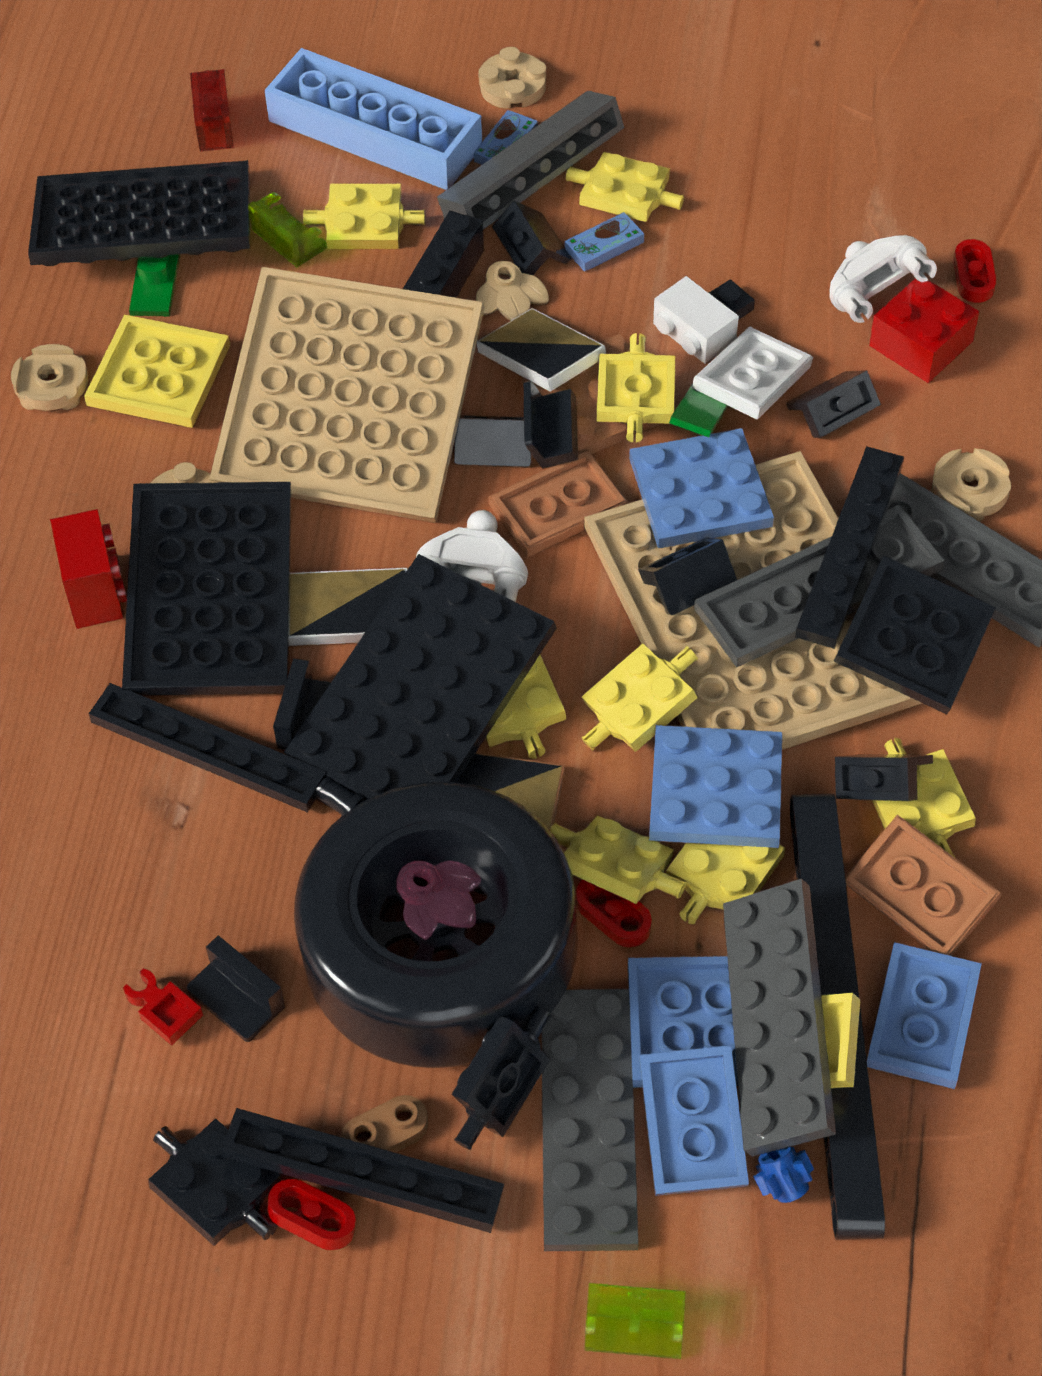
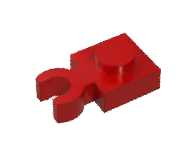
[123,968,204,1046]

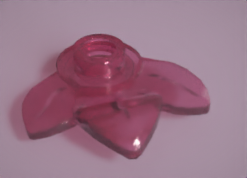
[396,861,481,940]

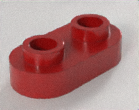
[953,239,997,303]
[576,880,652,948]
[268,1179,356,1250]

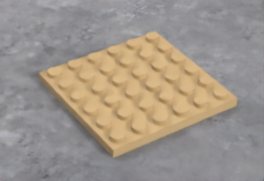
[209,267,484,523]

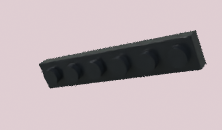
[795,446,904,649]
[89,683,326,813]
[221,1108,504,1233]

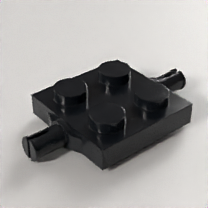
[451,1006,552,1151]
[148,1118,281,1246]

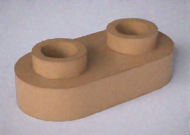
[341,1095,428,1153]

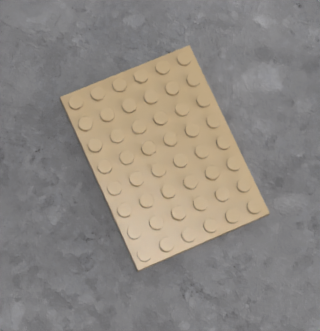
[584,451,922,750]

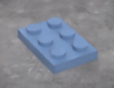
[867,942,982,1089]
[639,1045,749,1196]

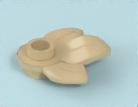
[476,261,549,321]

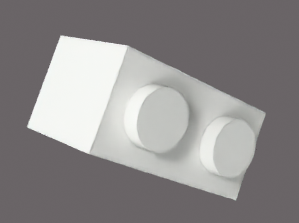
[653,276,739,364]

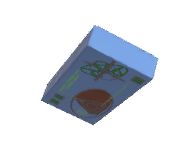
[474,110,538,165]
[565,212,644,272]

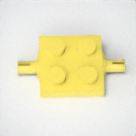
[566,152,684,222]
[303,184,425,249]
[597,333,675,443]
[581,644,698,752]
[486,655,566,759]
[872,738,976,858]
[550,815,686,904]
[666,843,785,924]

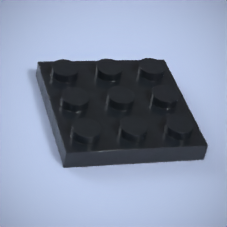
[834,555,996,715]

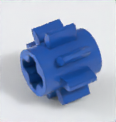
[753,1147,814,1203]

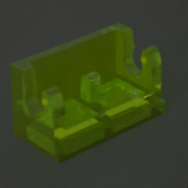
[249,192,327,268]
[585,1283,686,1359]

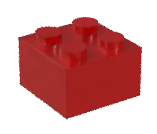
[869,278,979,383]
[50,509,127,629]

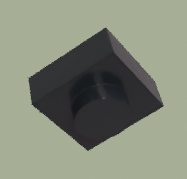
[709,279,755,320]

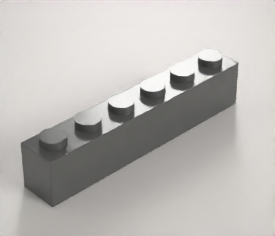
[437,91,625,229]

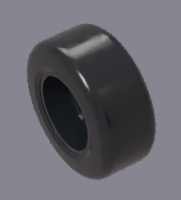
[294,781,578,1068]

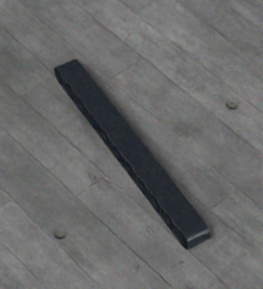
[790,793,885,1240]

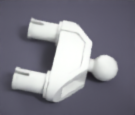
[830,235,937,323]
[416,510,528,602]

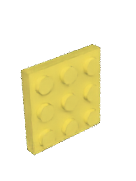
[84,314,230,428]

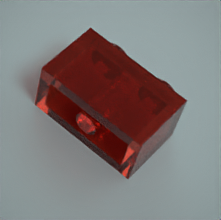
[190,69,234,152]

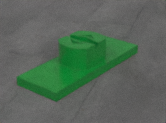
[129,254,180,317]
[669,384,728,437]

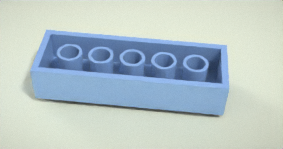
[265,48,482,190]

